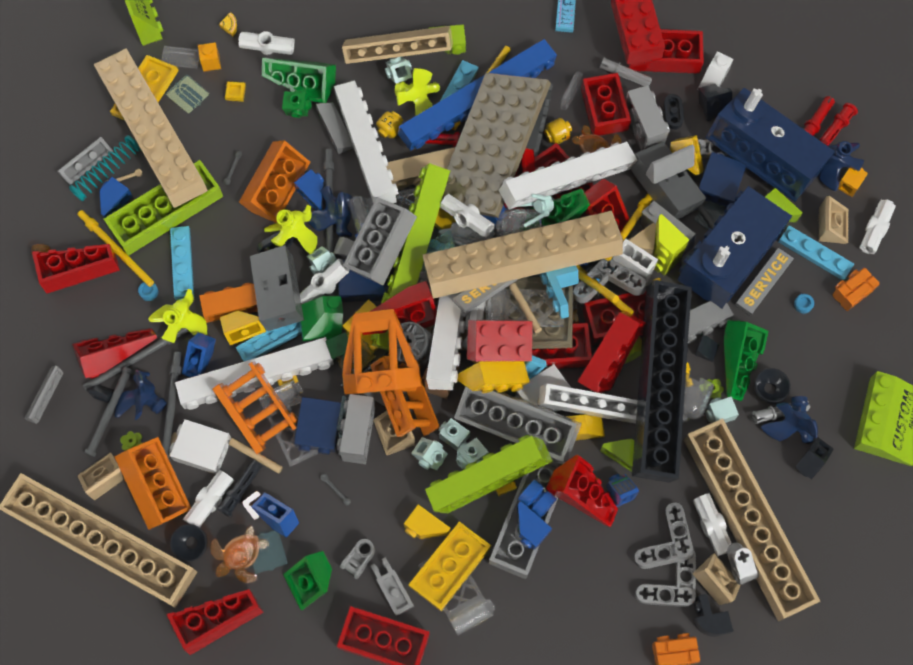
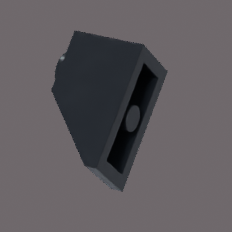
[796,437,834,480]

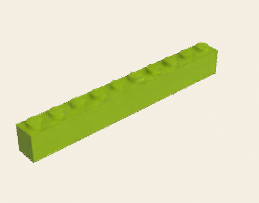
[371,163,450,351]

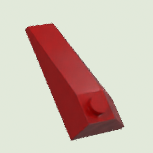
[362,281,437,335]
[72,328,157,378]
[546,455,618,527]

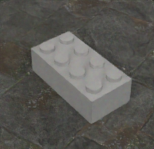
[343,197,417,285]

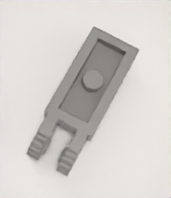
[370,557,414,617]

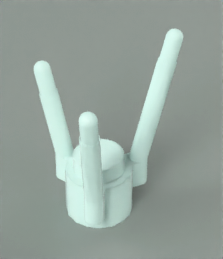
[519,194,554,227]

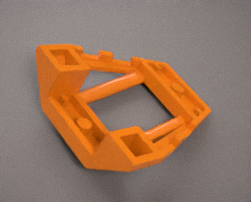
[342,309,422,394]

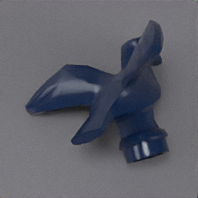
[819,141,864,191]
[308,185,354,237]
[115,370,167,420]
[761,396,818,444]

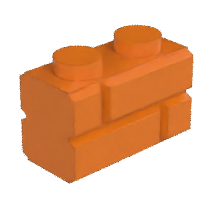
[832,268,880,311]
[652,633,700,665]

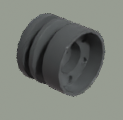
[388,321,433,369]

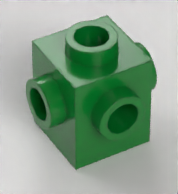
[282,90,311,118]

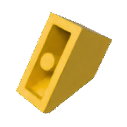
[670,135,704,175]
[220,311,266,345]
[567,415,605,440]
[404,505,451,539]

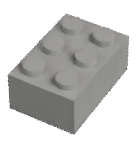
[625,85,670,151]
[337,394,375,464]

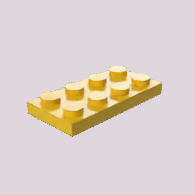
[110,55,179,120]
[409,522,491,611]

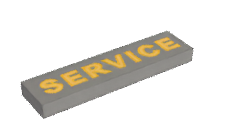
[735,248,794,316]
[453,278,520,314]

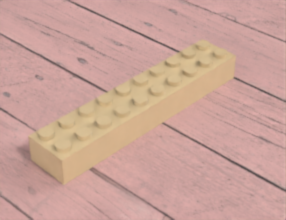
[94,49,208,208]
[423,211,623,299]
[684,418,820,622]
[0,473,197,608]

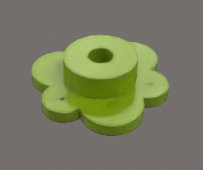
[701,379,724,399]
[120,431,142,451]

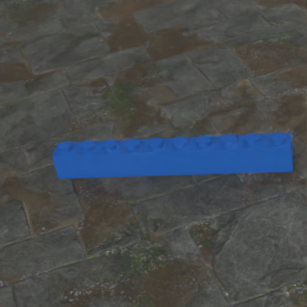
[398,39,557,151]

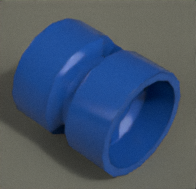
[518,480,557,518]

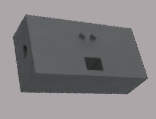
[630,142,706,219]
[250,245,304,331]

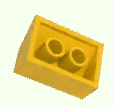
[457,361,530,393]

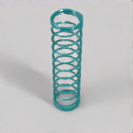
[69,135,141,201]

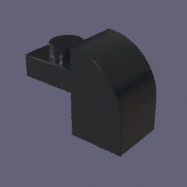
[693,594,734,637]

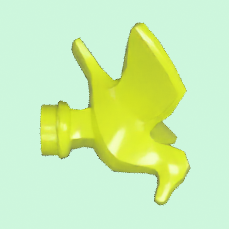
[395,68,440,116]
[264,205,318,254]
[148,289,207,343]

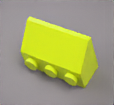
[652,214,689,276]

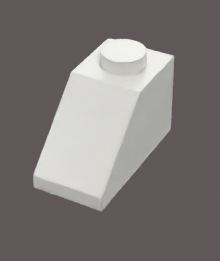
[699,51,733,88]

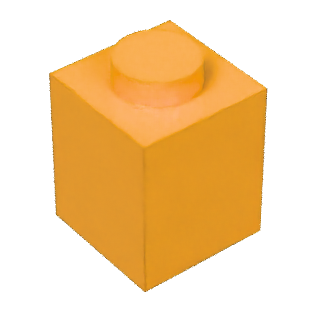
[198,42,221,71]
[838,167,868,197]

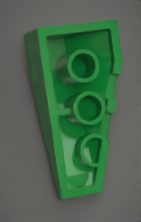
[262,58,336,103]
[517,189,590,231]
[724,320,769,401]

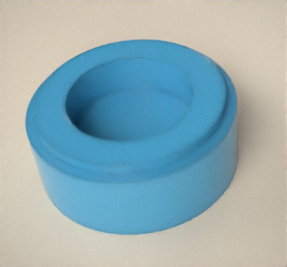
[138,282,158,301]
[794,294,814,314]

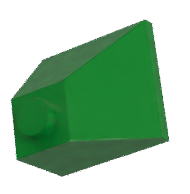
[300,296,343,341]
[283,551,332,610]

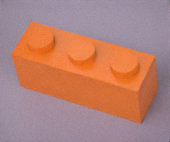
[200,283,258,323]

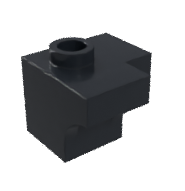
[698,84,733,121]

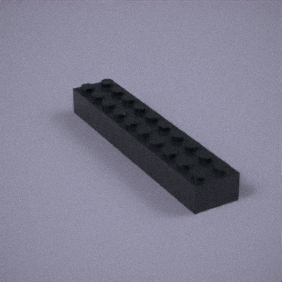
[632,280,692,483]

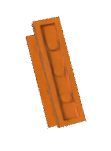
[370,356,440,437]
[212,361,298,454]

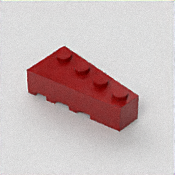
[32,244,120,294]
[578,311,646,393]
[166,589,264,655]

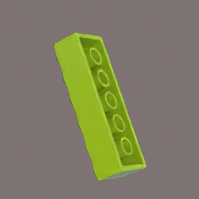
[104,160,223,256]
[425,435,553,514]

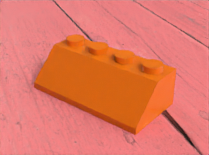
[239,140,310,223]
[115,437,191,530]

